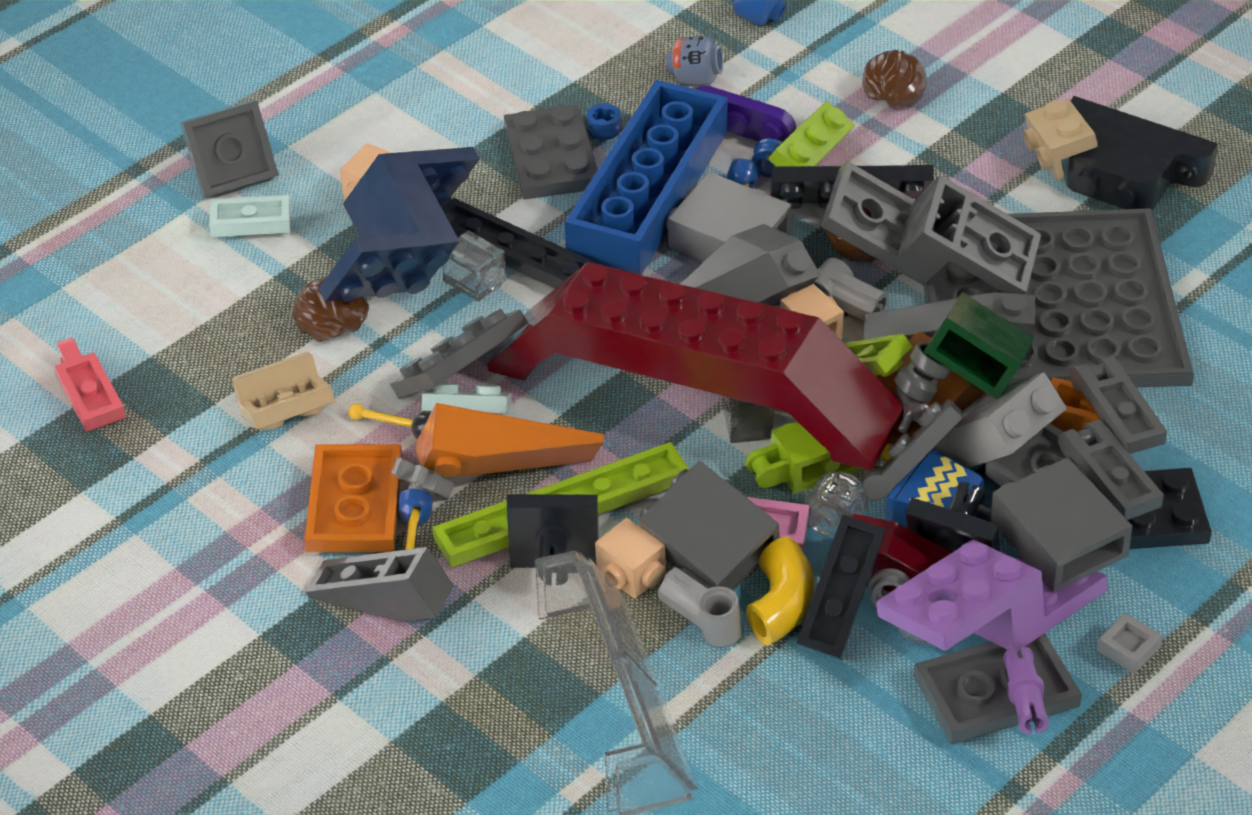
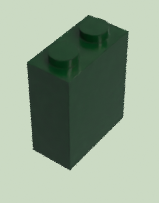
[924,292,1034,399]

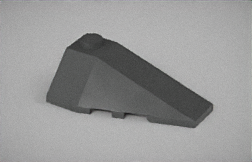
[680,224,820,306]
[863,292,1035,360]

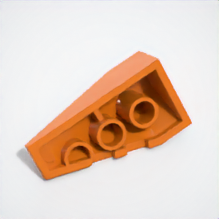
[415,403,604,477]

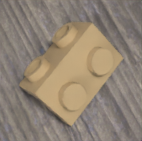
[1023,98,1098,180]
[232,352,335,430]

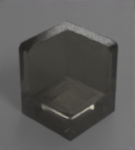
[724,396,774,443]

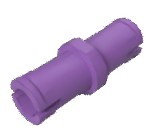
[1003,647,1050,734]

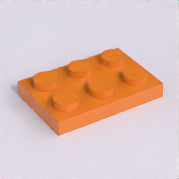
[304,444,403,552]

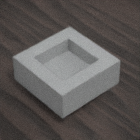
[1096,613,1163,674]

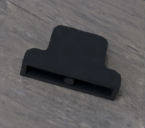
[1066,96,1219,210]

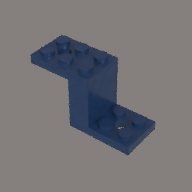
[318,147,480,302]

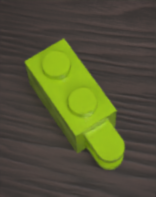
[745,422,865,494]

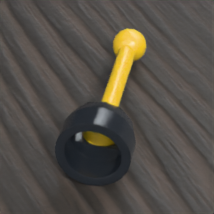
[348,403,432,440]

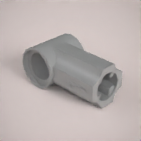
[811,258,889,321]
[658,567,743,647]

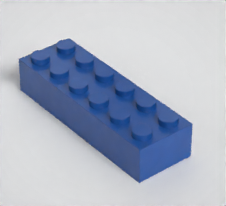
[565,80,728,275]

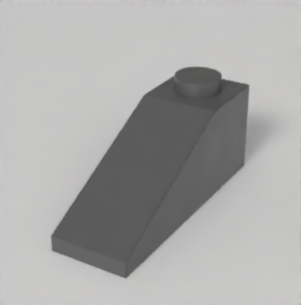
[305,547,454,622]

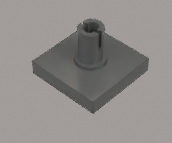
[180,100,279,198]

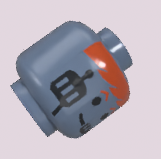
[666,36,724,86]

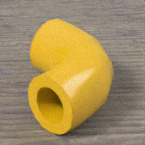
[746,537,815,646]

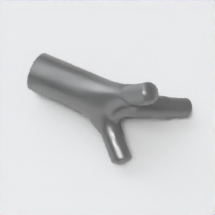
[895,386,929,433]

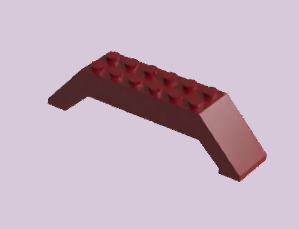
[487,262,904,471]

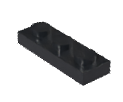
[797,514,886,660]

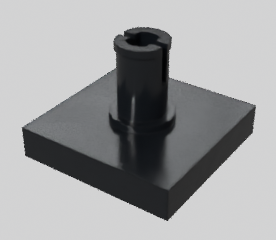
[905,482,1000,553]
[507,494,599,581]

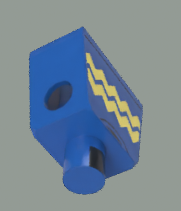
[886,448,992,528]

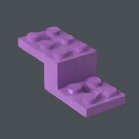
[876,539,1108,652]

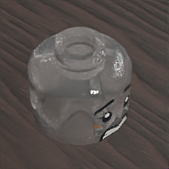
[803,472,868,537]

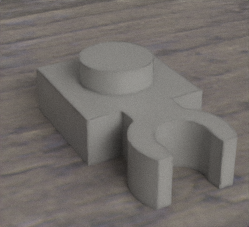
[391,457,455,499]

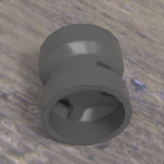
[894,342,951,403]

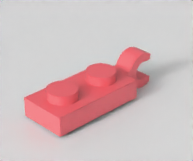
[55,338,126,432]

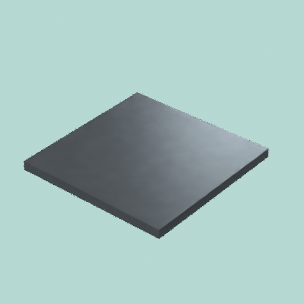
[923,208,1194,388]

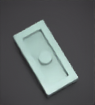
[209,195,291,237]
[421,383,511,414]

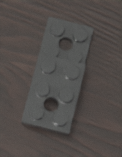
[821,161,1041,294]

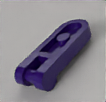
[696,85,797,143]

